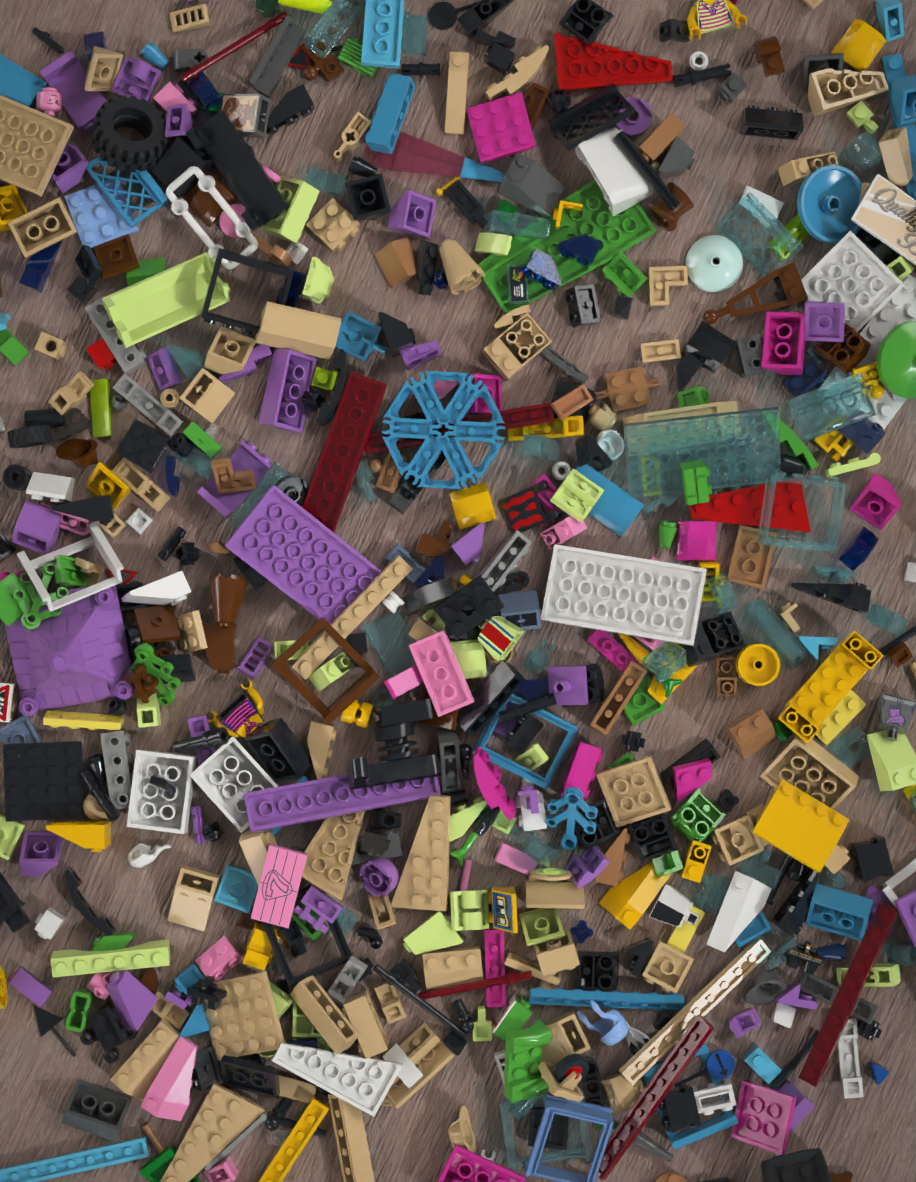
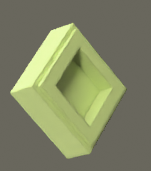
[491,809,517,834]

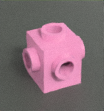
[86,971,114,1001]

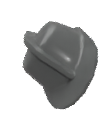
[745,968,787,1005]

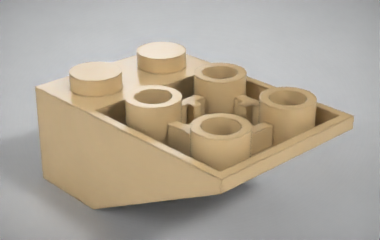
[482,313,552,382]
[167,865,221,931]
[542,1010,591,1064]

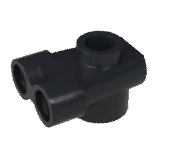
[371,808,402,830]

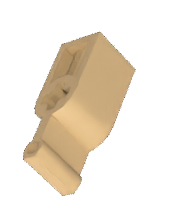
[334,112,372,162]

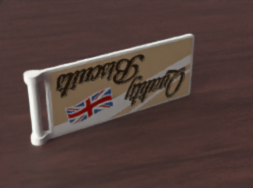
[851,174,916,265]

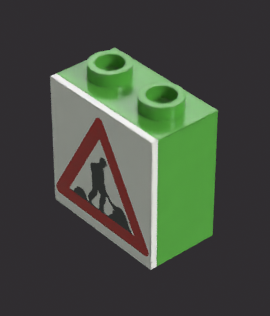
[492,994,532,1041]

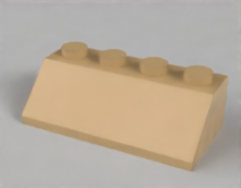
[110,1018,193,1101]

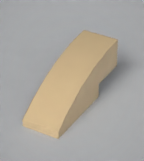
[112,457,171,512]

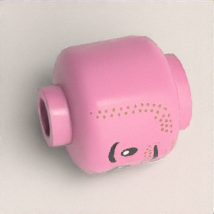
[36,87,62,117]

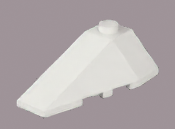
[706,871,772,953]

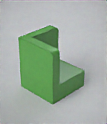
[651,850,684,878]

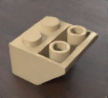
[179,368,236,424]

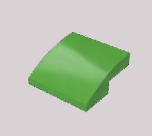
[0,572,32,627]

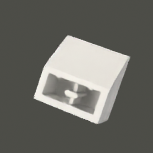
[26,472,75,504]

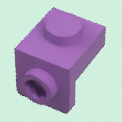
[729,1007,762,1038]

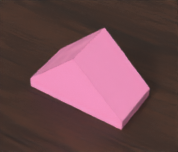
[203,1155,239,1182]

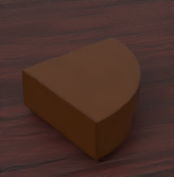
[139,967,159,992]

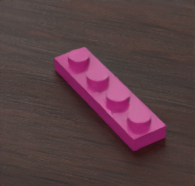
[484,929,506,1007]

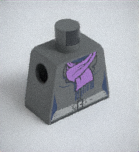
[876,693,916,741]

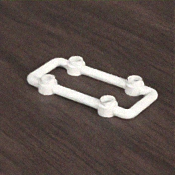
[166,166,258,269]

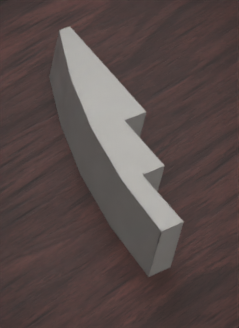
[326,956,368,1009]

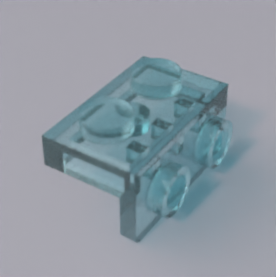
[642,642,687,684]

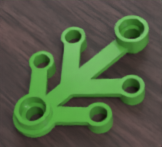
[12,563,69,630]
[128,643,181,706]

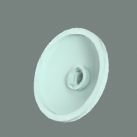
[685,235,743,293]

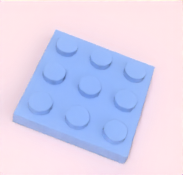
[64,179,139,249]

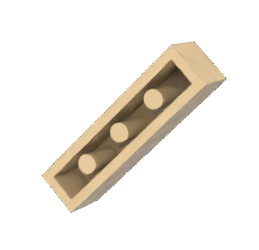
[290,975,359,1055]

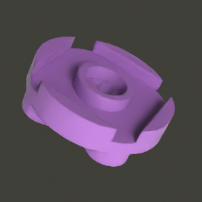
[615,97,652,137]

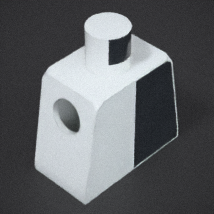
[649,884,699,927]

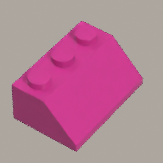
[762,312,805,375]
[559,740,603,800]

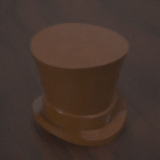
[647,182,694,232]

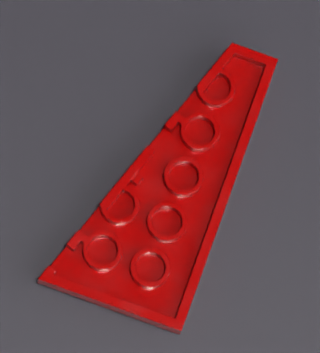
[554,33,673,91]

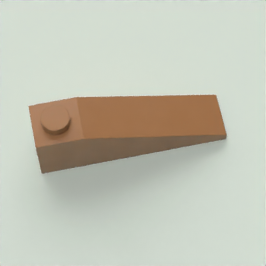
[589,661,648,738]

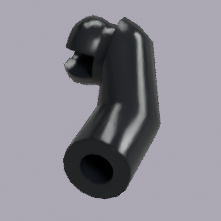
[149,775,176,798]
[358,926,383,949]

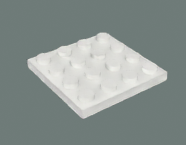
[801,230,905,332]

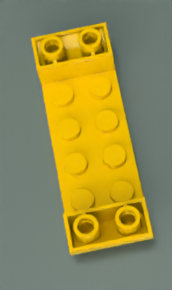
[778,630,884,744]

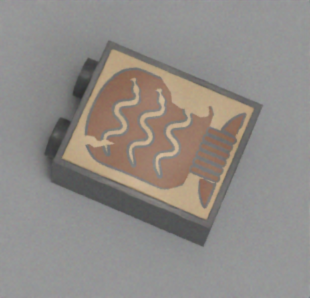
[220,94,271,138]

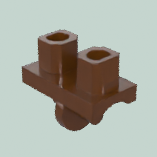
[124,664,159,703]

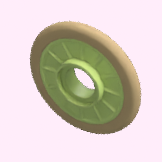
[530,868,572,881]

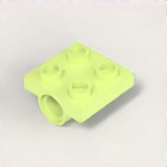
[450,890,489,931]

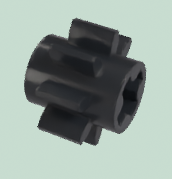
[547,89,571,113]
[301,388,325,412]
[176,542,200,565]
[621,731,645,752]
[857,1019,882,1041]

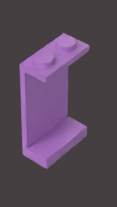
[39,50,107,132]
[197,440,273,518]

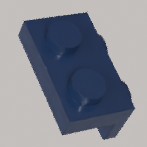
[838,408,885,454]

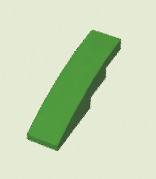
[759,408,819,471]

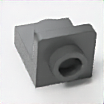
[717,72,747,103]

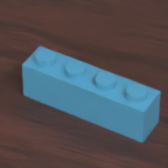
[365,73,416,154]

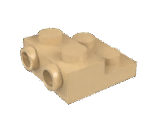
[306,198,360,253]
[710,814,764,866]
[641,940,694,993]

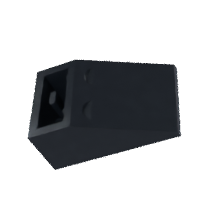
[679,611,746,667]

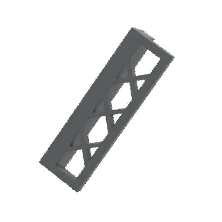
[249,16,307,98]

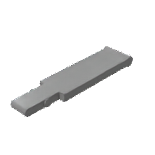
[204,1109,268,1171]

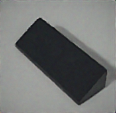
[661,739,720,790]

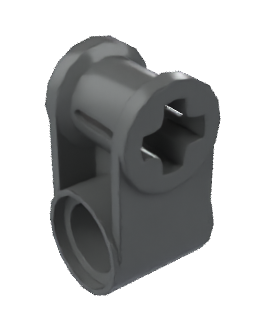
[173,49,210,72]

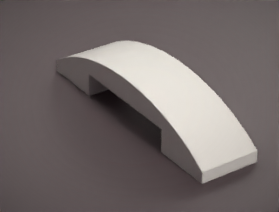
[837,1018,864,1099]

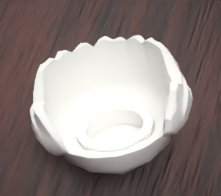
[596,429,625,460]

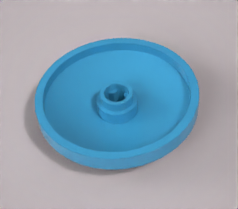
[797,165,862,243]

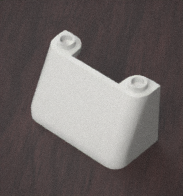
[575,128,653,216]

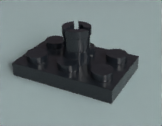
[434,574,504,639]
[221,1054,280,1099]

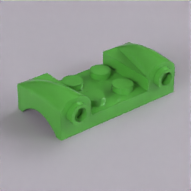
[504,1019,552,1103]

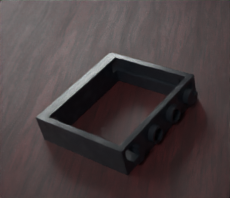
[201,248,294,335]

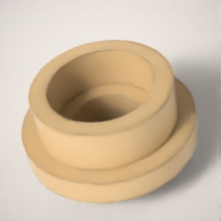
[160,389,180,408]

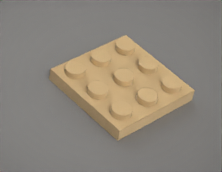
[596,755,671,827]

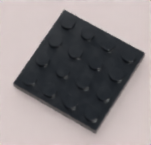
[3,741,84,822]

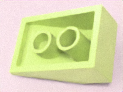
[867,730,916,791]

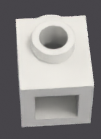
[34,907,66,940]

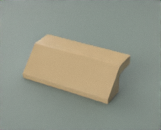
[255,301,341,359]
[386,1022,455,1109]

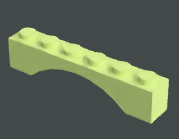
[50,939,171,977]

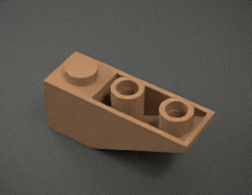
[593,827,630,886]

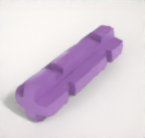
[191,806,206,844]

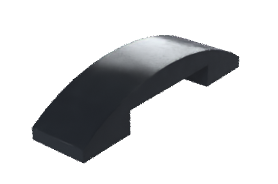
[317,349,350,426]
[66,868,116,935]

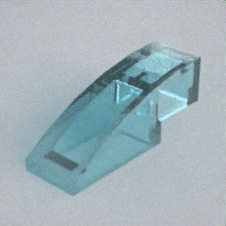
[486,210,550,239]

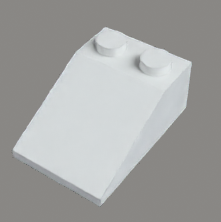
[121,571,191,606]

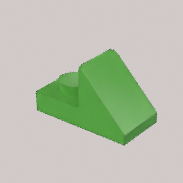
[0,328,30,366]

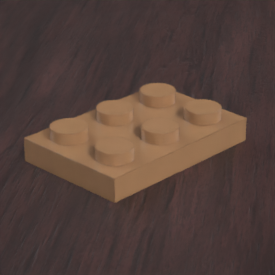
[726,525,777,589]

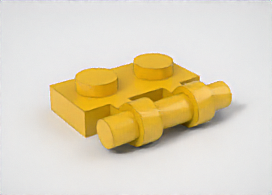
[813,412,855,462]

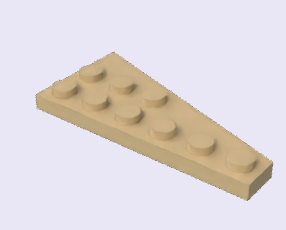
[391,795,451,911]
[302,811,365,902]
[160,1082,265,1182]

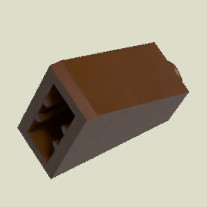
[202,623,236,674]

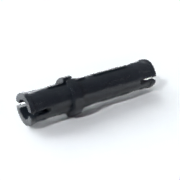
[673,63,731,88]
[498,693,557,724]
[79,769,121,822]

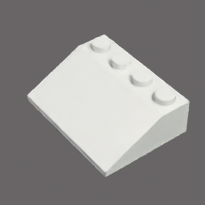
[189,736,279,833]
[127,750,197,834]

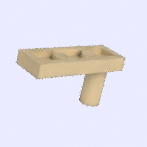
[504,952,561,990]

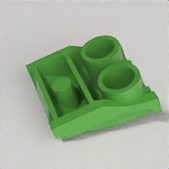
[670,788,726,842]

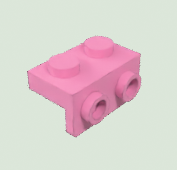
[195,936,243,981]

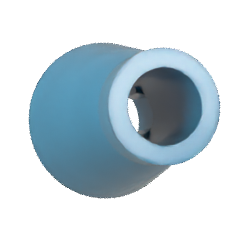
[140,42,170,70]

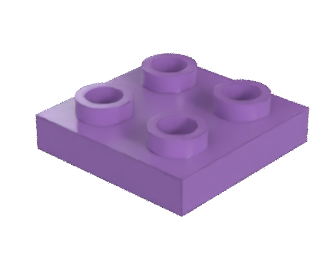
[111,56,162,104]

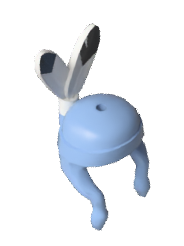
[577,1000,650,1055]

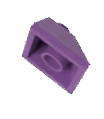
[387,190,437,238]
[451,523,484,566]
[19,831,63,876]

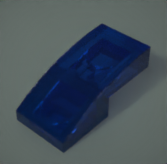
[166,455,181,497]

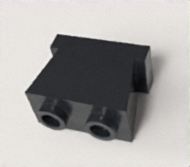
[850,836,894,882]
[658,1084,701,1133]

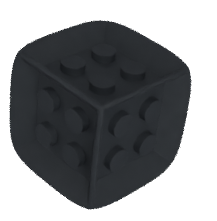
[760,1148,832,1182]

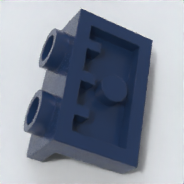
[782,357,828,400]

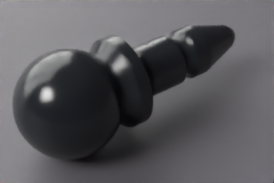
[459,743,472,780]

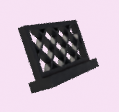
[547,83,636,151]

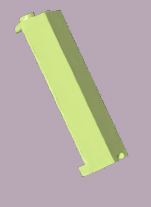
[102,252,231,348]

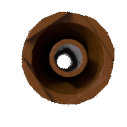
[209,574,248,629]

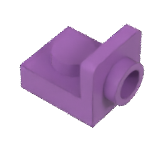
[517,785,539,814]
[164,988,192,1010]

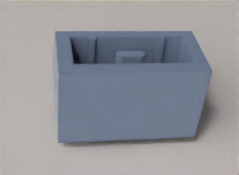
[498,590,542,630]

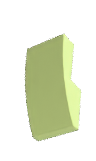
[474,233,512,256]

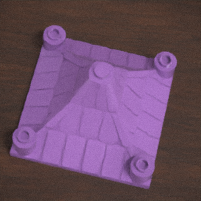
[0,585,134,716]

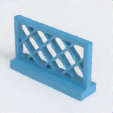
[86,156,168,228]

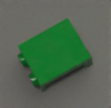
[139,1144,200,1182]

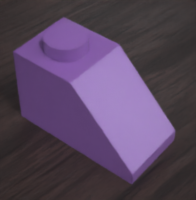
[165,104,193,137]

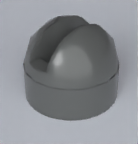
[110,394,127,411]

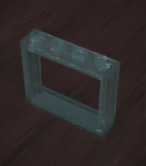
[757,471,847,552]

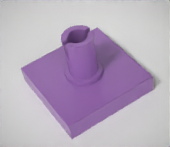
[804,301,845,342]
[547,666,588,706]

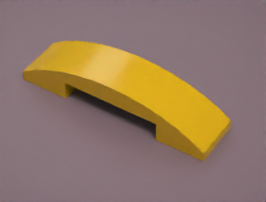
[508,416,584,441]

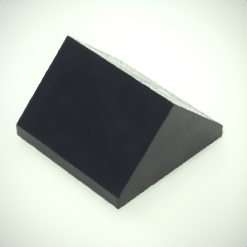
[345,173,391,221]

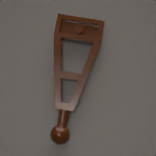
[703,262,808,324]

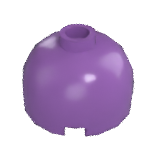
[359,857,399,897]

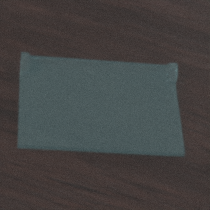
[363,609,416,677]

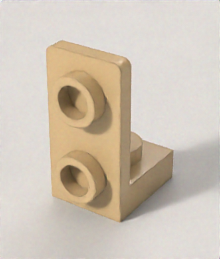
[74,557,105,586]

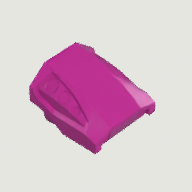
[677,521,717,561]

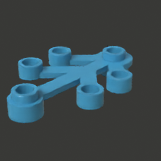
[546,787,598,850]

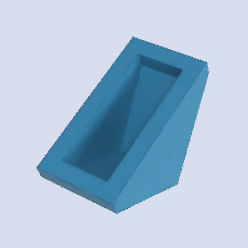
[179,1003,210,1037]

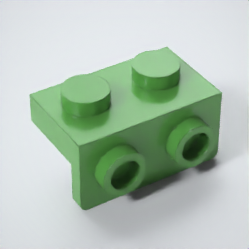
[602,252,648,297]

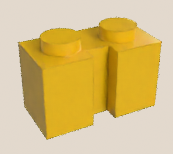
[242,922,280,971]

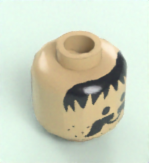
[587,402,616,431]

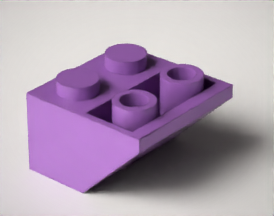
[12,500,62,555]

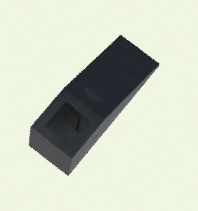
[457,0,514,39]
[266,84,315,135]

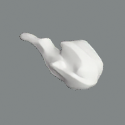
[128,843,171,868]

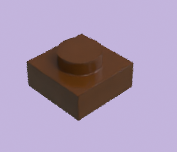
[887,641,913,668]

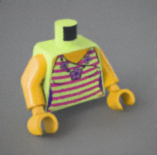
[687,0,747,40]

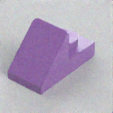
[775,981,817,1010]

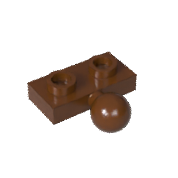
[303,40,345,83]

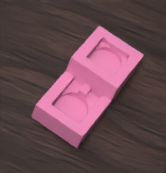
[494,843,539,876]

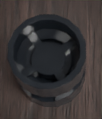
[2,464,32,491]

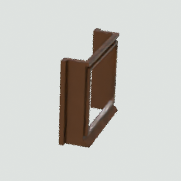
[270,616,380,725]

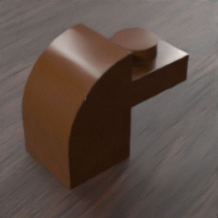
[753,36,785,77]
[416,520,453,557]

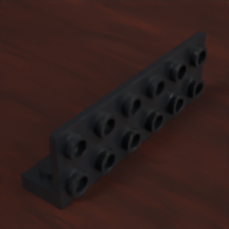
[186,110,288,231]

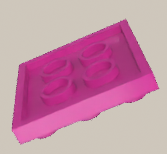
[467,92,537,164]
[730,1080,797,1155]

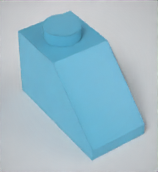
[875,0,904,42]
[742,1043,782,1084]

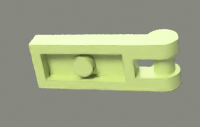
[825,453,881,478]

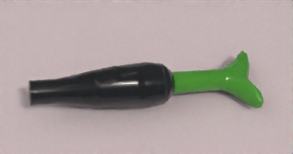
[449,806,499,866]

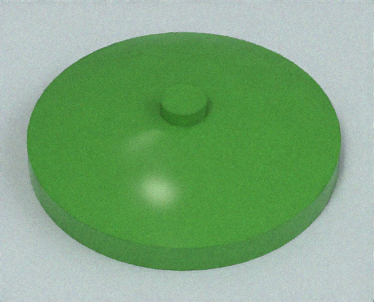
[877,320,916,398]

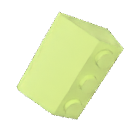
[260,176,319,243]

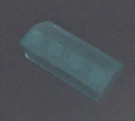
[787,373,876,442]

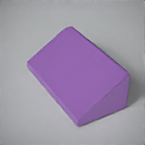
[147,348,182,392]

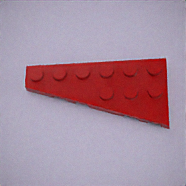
[688,476,811,533]

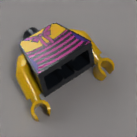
[207,679,264,739]

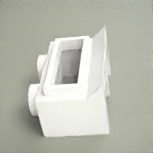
[692,1078,736,1115]

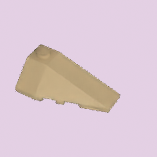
[808,68,889,117]

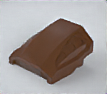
[183,171,235,227]
[814,323,871,374]

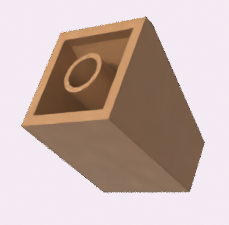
[724,707,776,760]

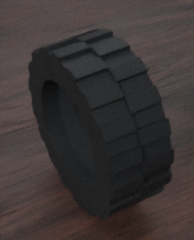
[7,425,52,448]

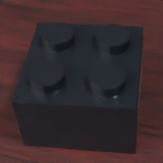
[116,419,170,473]

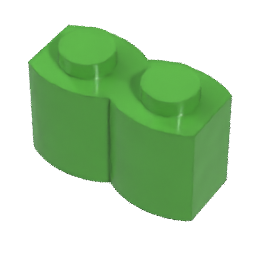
[66,988,94,1032]

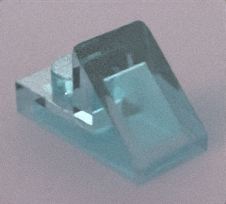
[865,603,908,637]

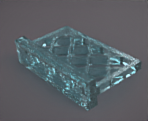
[716,192,804,276]

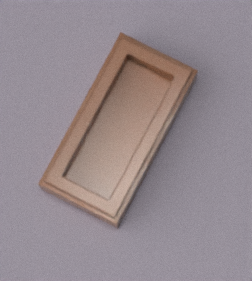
[551,384,594,421]

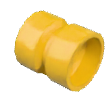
[341,700,373,728]

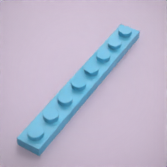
[0,1136,150,1182]

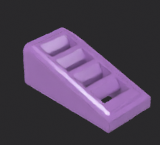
[238,637,274,680]

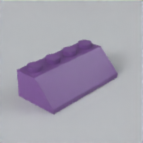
[259,348,317,433]

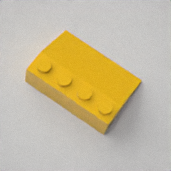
[752,779,850,873]

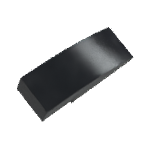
[403,577,458,616]

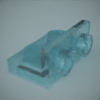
[401,12,428,56]
[695,871,732,916]

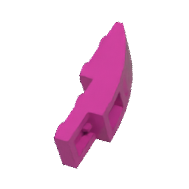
[474,746,517,820]

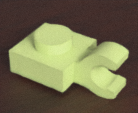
[846,101,879,135]
[473,1006,492,1041]

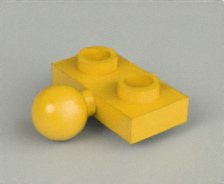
[851,361,884,399]

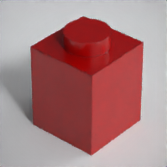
[86,338,117,370]

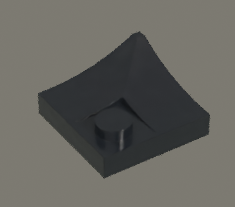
[528,1106,569,1150]

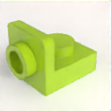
[311,367,339,392]

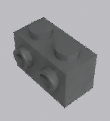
[735,334,768,378]

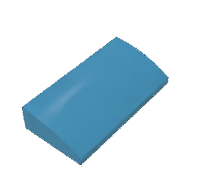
[0,54,48,108]
[575,464,644,537]

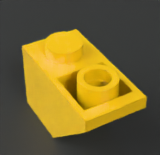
[679,840,712,883]

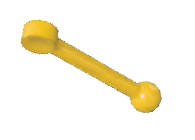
[436,170,462,196]

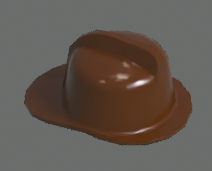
[56,439,98,468]

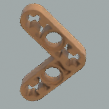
[243,232,292,268]

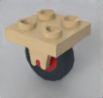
[537,1054,589,1103]

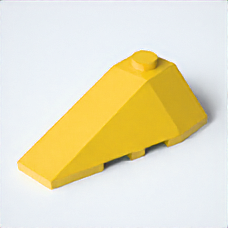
[599,855,672,930]

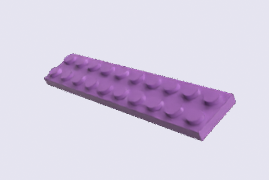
[243,774,441,833]

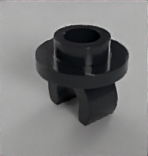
[203,822,223,842]

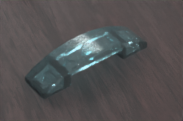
[228,462,290,529]

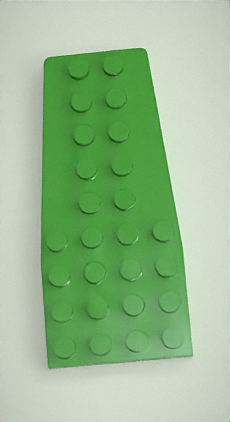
[478,180,656,314]

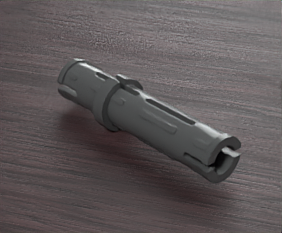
[539,346,589,385]

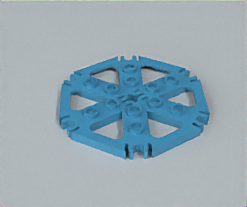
[382,371,506,490]

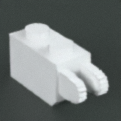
[516,777,547,831]

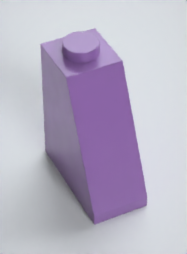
[106,970,158,1031]

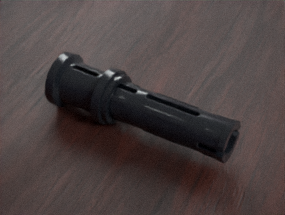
[173,727,229,753]

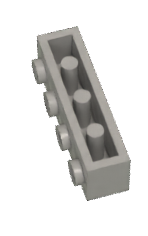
[85,296,147,375]
[476,530,532,591]
[100,730,134,809]

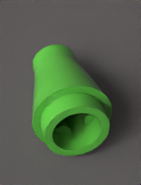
[659,520,678,549]

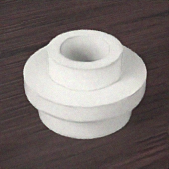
[689,51,708,71]
[552,461,571,481]

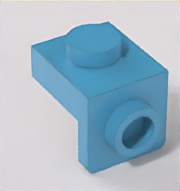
[174,962,206,995]

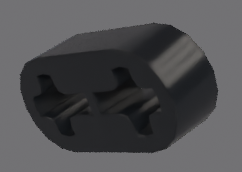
[495,571,529,594]

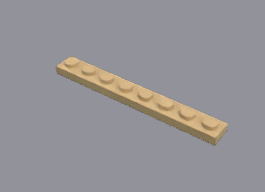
[291,555,412,680]

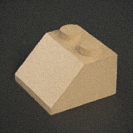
[204,326,255,374]
[534,930,580,976]

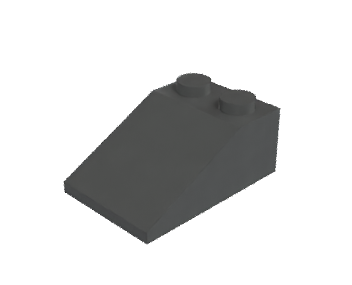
[498,153,564,218]

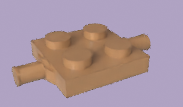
[595,366,660,412]

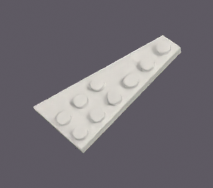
[272,1042,403,1117]

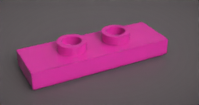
[587,630,641,673]

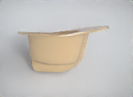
[448,1106,476,1152]

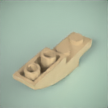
[486,45,549,102]

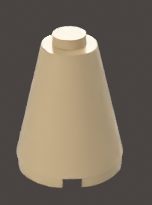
[439,239,486,295]

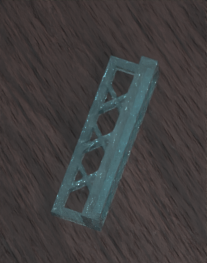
[305,0,366,59]

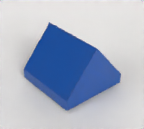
[869,1061,890,1085]

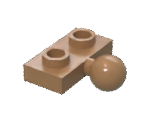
[368,451,408,494]

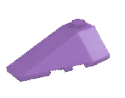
[51,142,89,193]

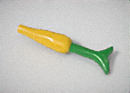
[617,633,682,697]

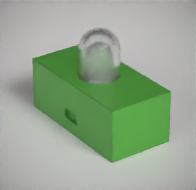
[183,421,223,459]

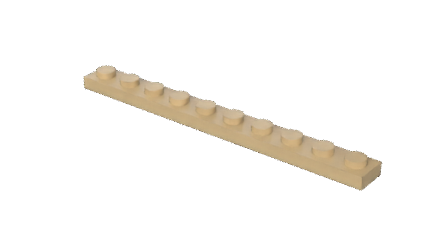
[619,937,771,1086]

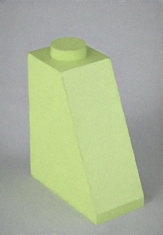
[403,911,464,955]

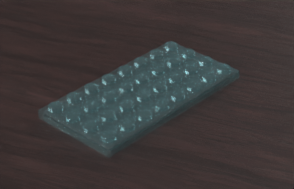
[623,407,781,498]

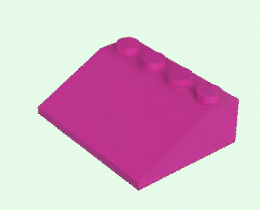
[436,1144,526,1182]

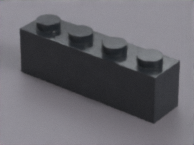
[457,660,525,735]

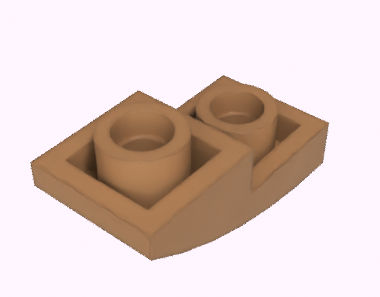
[715,656,737,697]

